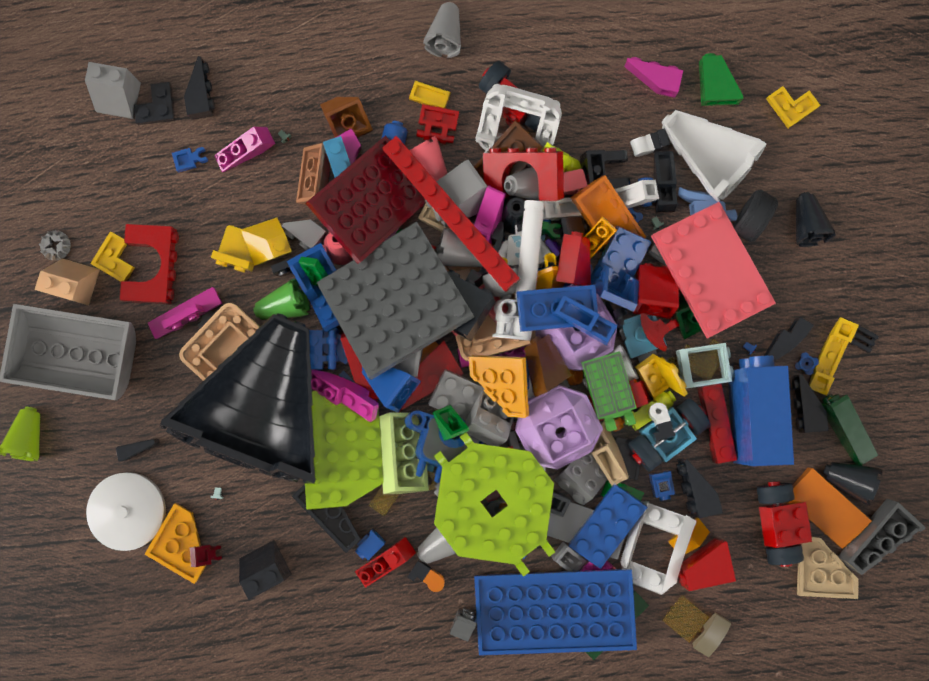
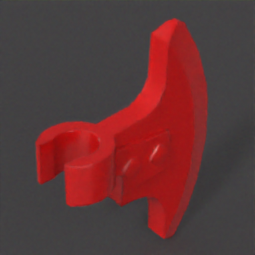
[640,313,679,351]

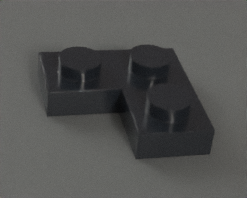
[134,82,175,125]

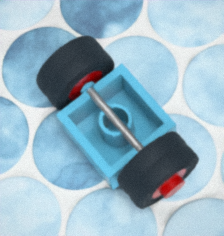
[628,398,711,472]

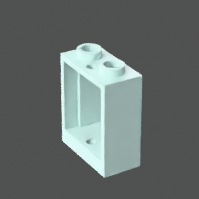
[676,343,734,389]

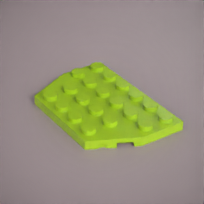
[305,390,383,510]

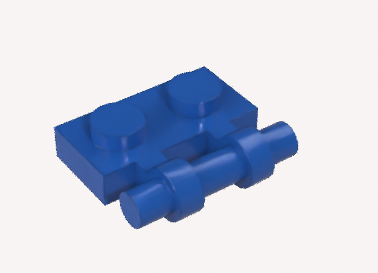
[309,330,338,370]

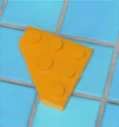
[469,355,529,418]
[145,503,206,584]

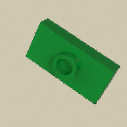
[299,257,328,286]

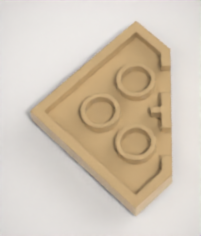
[797,537,858,599]

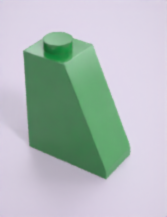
[699,53,743,106]

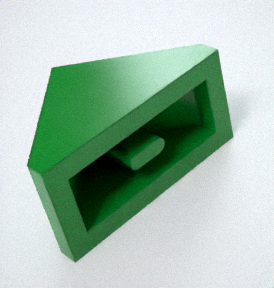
[433,405,469,441]

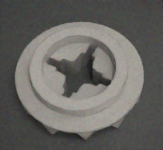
[39,230,71,261]

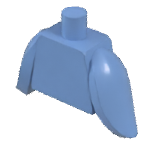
[678,187,737,221]

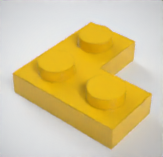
[766,86,821,129]
[90,231,135,282]

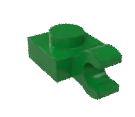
[541,221,561,240]

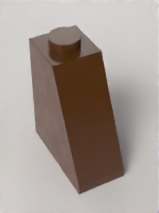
[524,334,572,397]

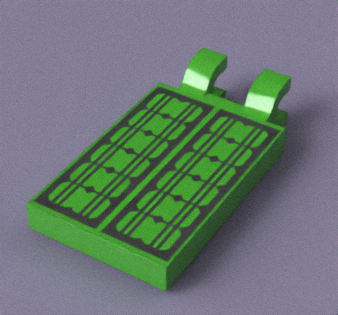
[581,351,636,431]

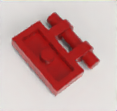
[416,104,459,144]

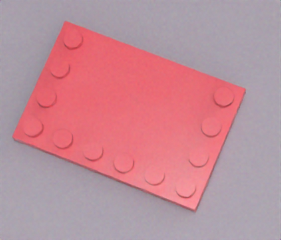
[651,202,776,339]

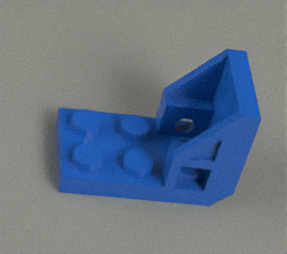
[591,226,651,312]
[287,243,340,332]

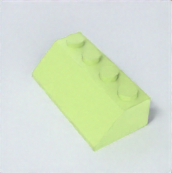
[379,412,429,494]

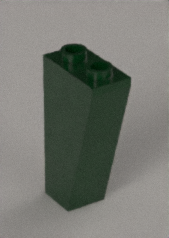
[821,393,878,465]

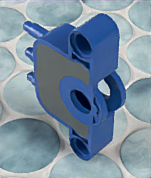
[405,411,484,483]

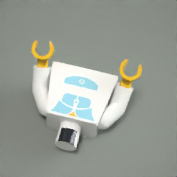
[498,224,556,269]

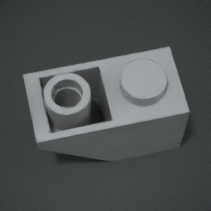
[282,220,328,250]

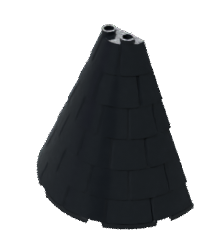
[160,313,316,484]

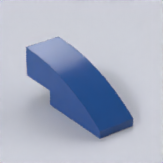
[554,295,618,346]

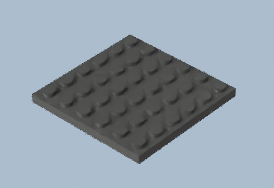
[317,222,474,380]

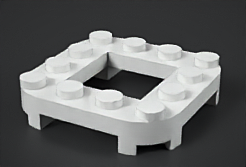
[476,84,562,167]

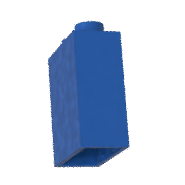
[728,356,794,466]

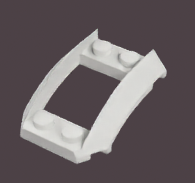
[621,501,697,595]

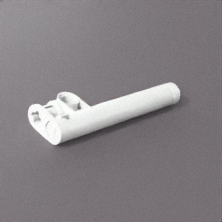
[492,200,544,341]

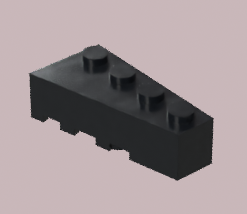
[292,484,360,553]

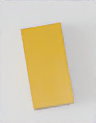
[409,81,451,109]

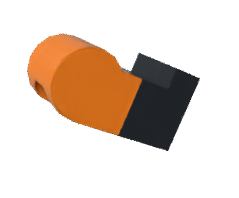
[407,559,445,592]

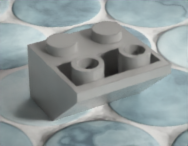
[465,391,514,446]

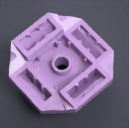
[535,284,617,371]
[515,384,603,470]

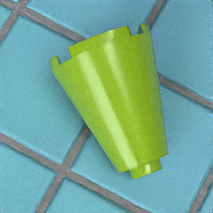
[0,407,40,461]

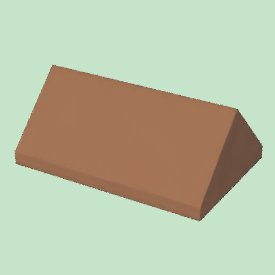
[296,143,331,204]

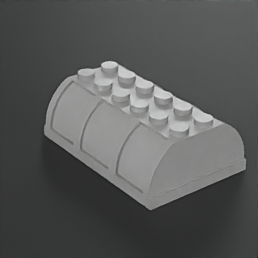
[0,304,136,400]

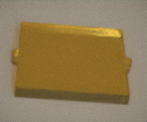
[662,596,709,643]

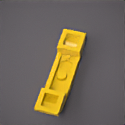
[809,317,859,396]

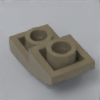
[692,612,731,657]

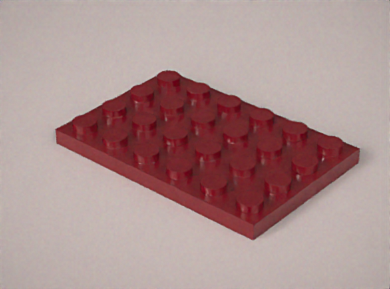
[305,135,426,264]

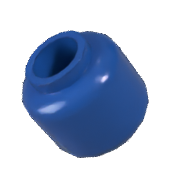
[381,121,408,145]

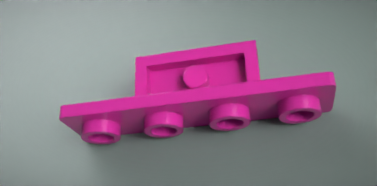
[148,287,222,339]

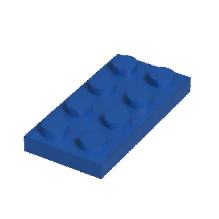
[516,285,598,332]
[569,483,648,569]

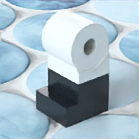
[630,128,670,157]
[648,403,675,442]

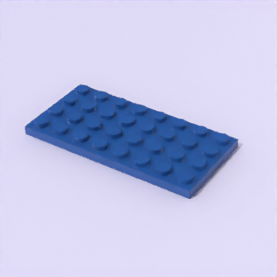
[474,569,637,655]

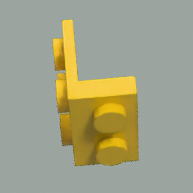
[211,225,254,273]
[635,354,688,398]

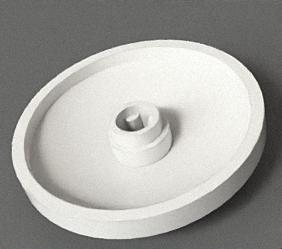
[87,472,166,551]

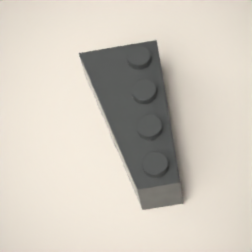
[838,499,926,575]

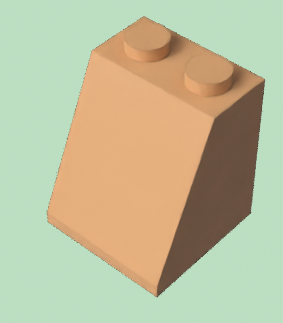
[35,259,100,306]

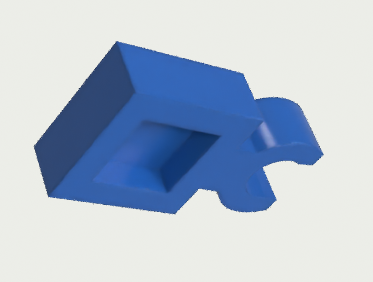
[172,147,209,173]

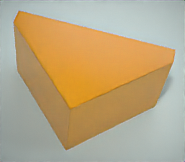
[668,517,710,554]

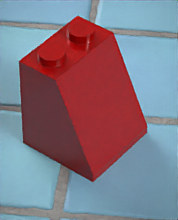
[632,263,679,319]
[677,537,736,591]

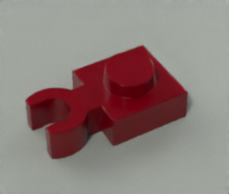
[190,545,222,567]

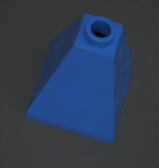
[362,367,421,412]

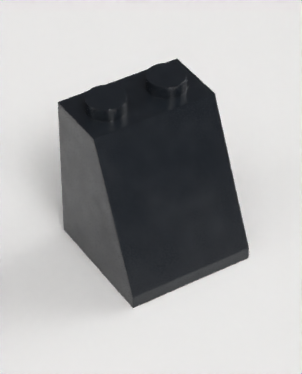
[239,540,292,600]

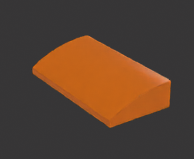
[570,175,646,248]
[789,468,871,549]

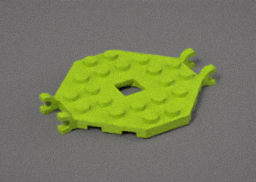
[434,432,555,577]

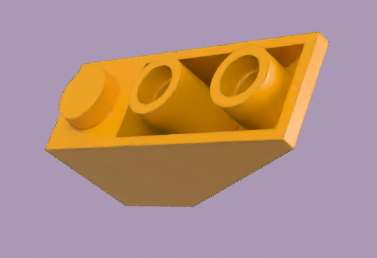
[584,217,617,260]

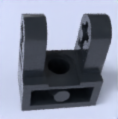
[580,150,631,189]

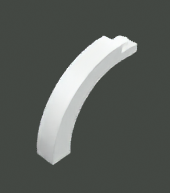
[541,180,659,221]

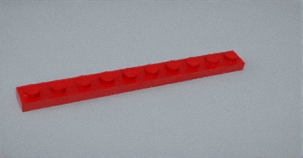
[382,136,521,292]

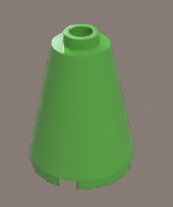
[254,279,310,320]

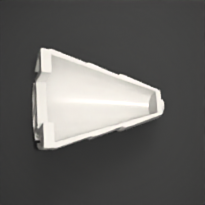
[662,110,767,202]

